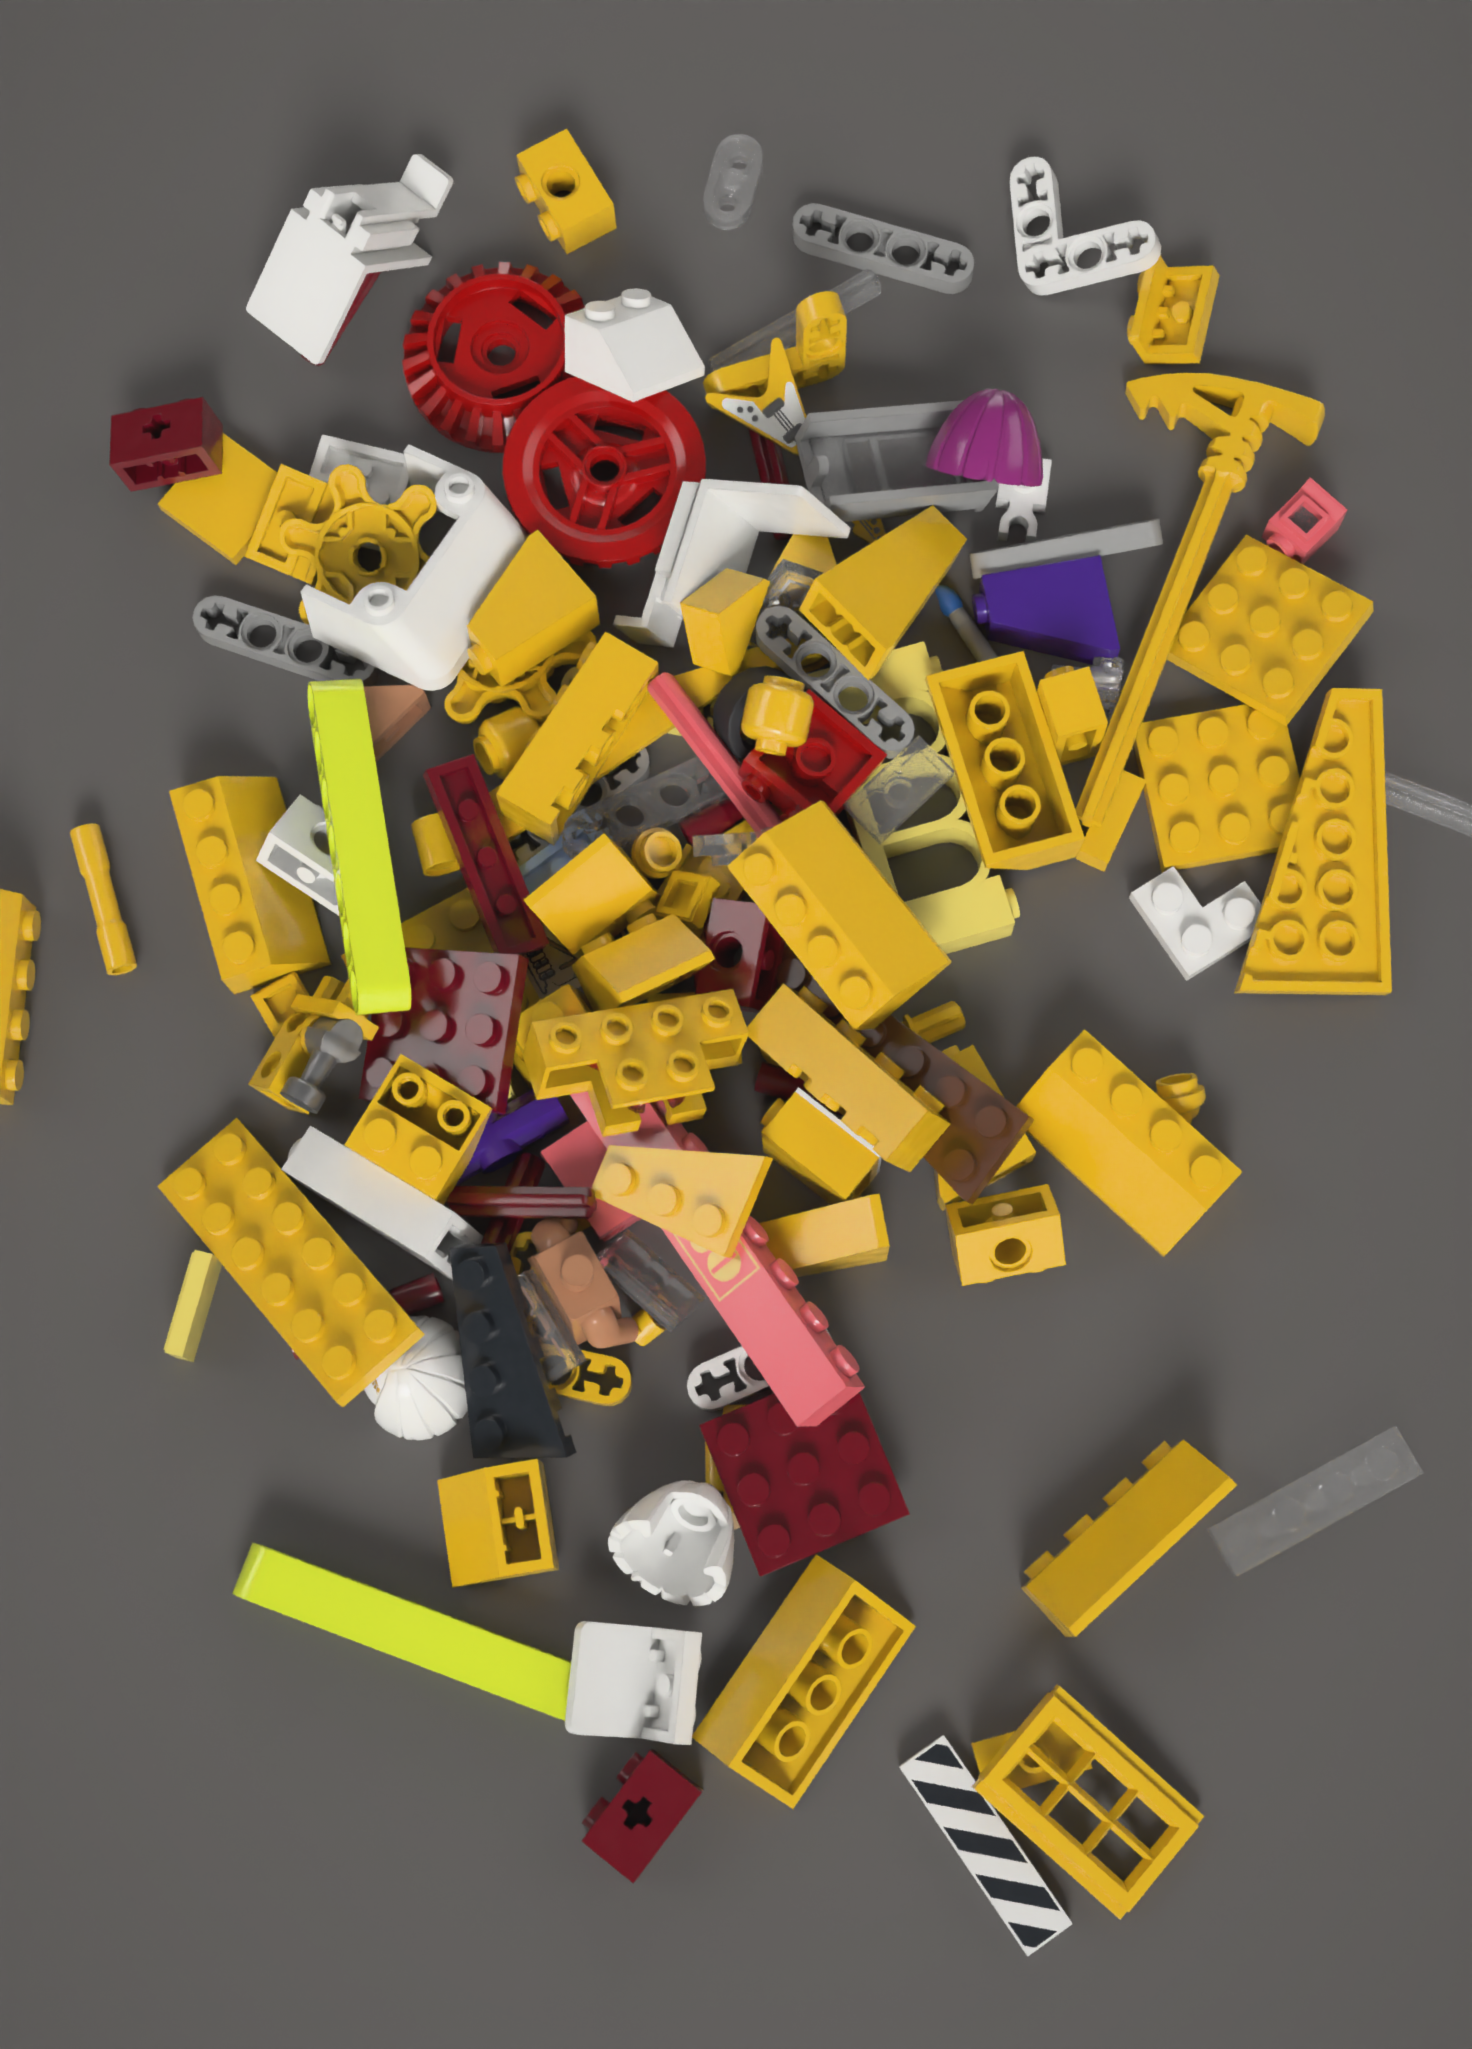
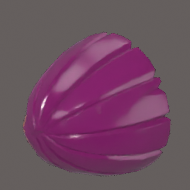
[926,389,1043,487]

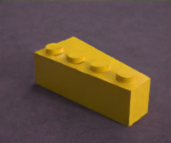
[747,983,951,1172]

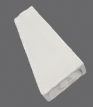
[281,1126,483,1281]

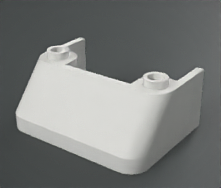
[301,444,529,691]

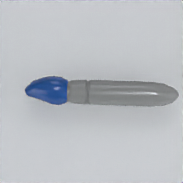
[935,585,998,662]

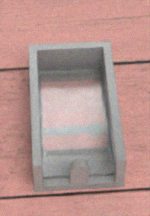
[795,400,999,522]

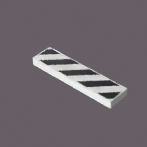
[899,1735,1073,1956]

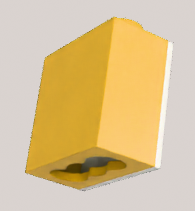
[760,1087,882,1205]

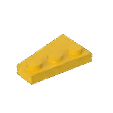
[591,1145,773,1258]

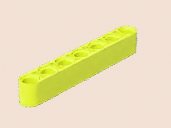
[307,678,411,1015]
[232,1542,571,1721]

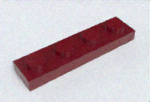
[423,754,549,956]

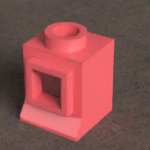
[1262,477,1348,564]

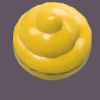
[631,827,682,879]
[1155,1073,1206,1125]

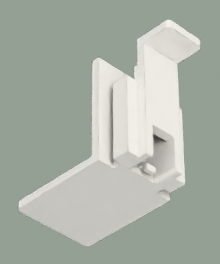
[246,154,453,364]
[613,479,851,647]

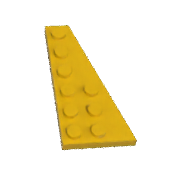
[1234,688,1392,995]

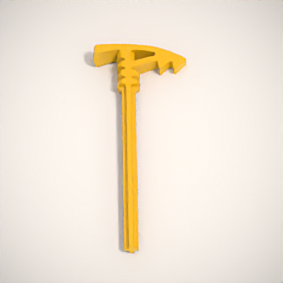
[1075,373,1325,827]

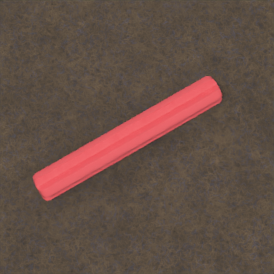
[647,672,782,837]

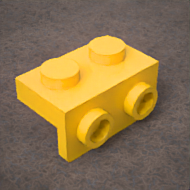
[1127,255,1220,364]

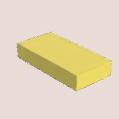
[163,1250,222,1362]

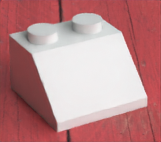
[565,288,705,402]

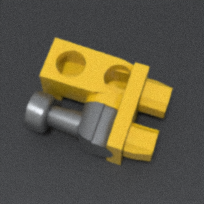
[248,976,379,1114]

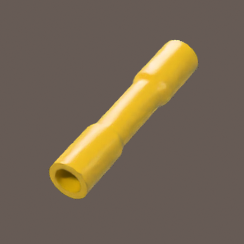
[70,823,137,975]

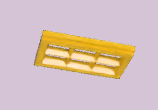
[972,1684,1204,1920]

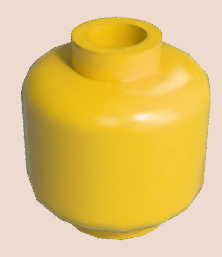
[741,676,814,756]
[473,707,545,780]

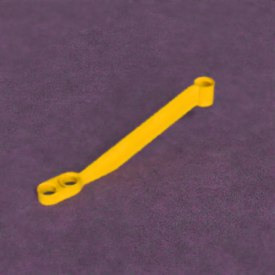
[411,633,829,876]

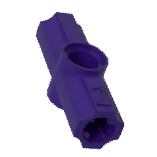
[455,1089,570,1186]

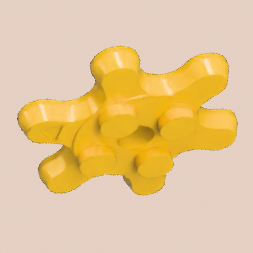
[278,464,437,625]
[444,631,597,724]

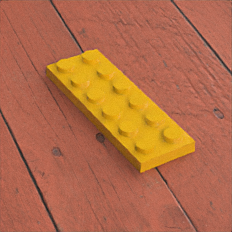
[157,1118,425,1408]

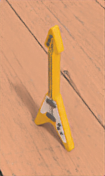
[705,338,886,544]

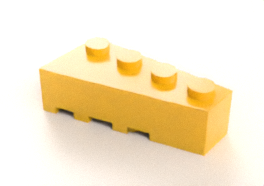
[496,631,658,845]

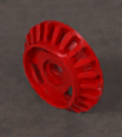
[402,262,585,453]
[503,376,706,568]

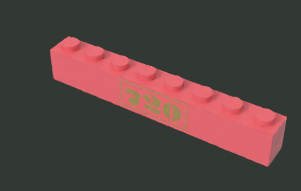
[570,1091,865,1426]

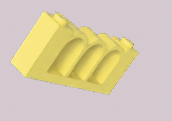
[808,641,1020,954]

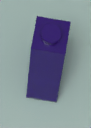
[972,555,1120,667]

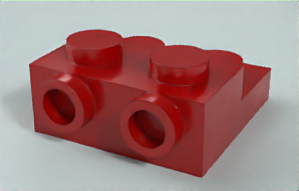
[738,689,887,822]

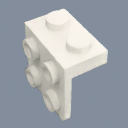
[565,1621,702,1745]

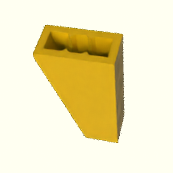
[799,505,967,680]

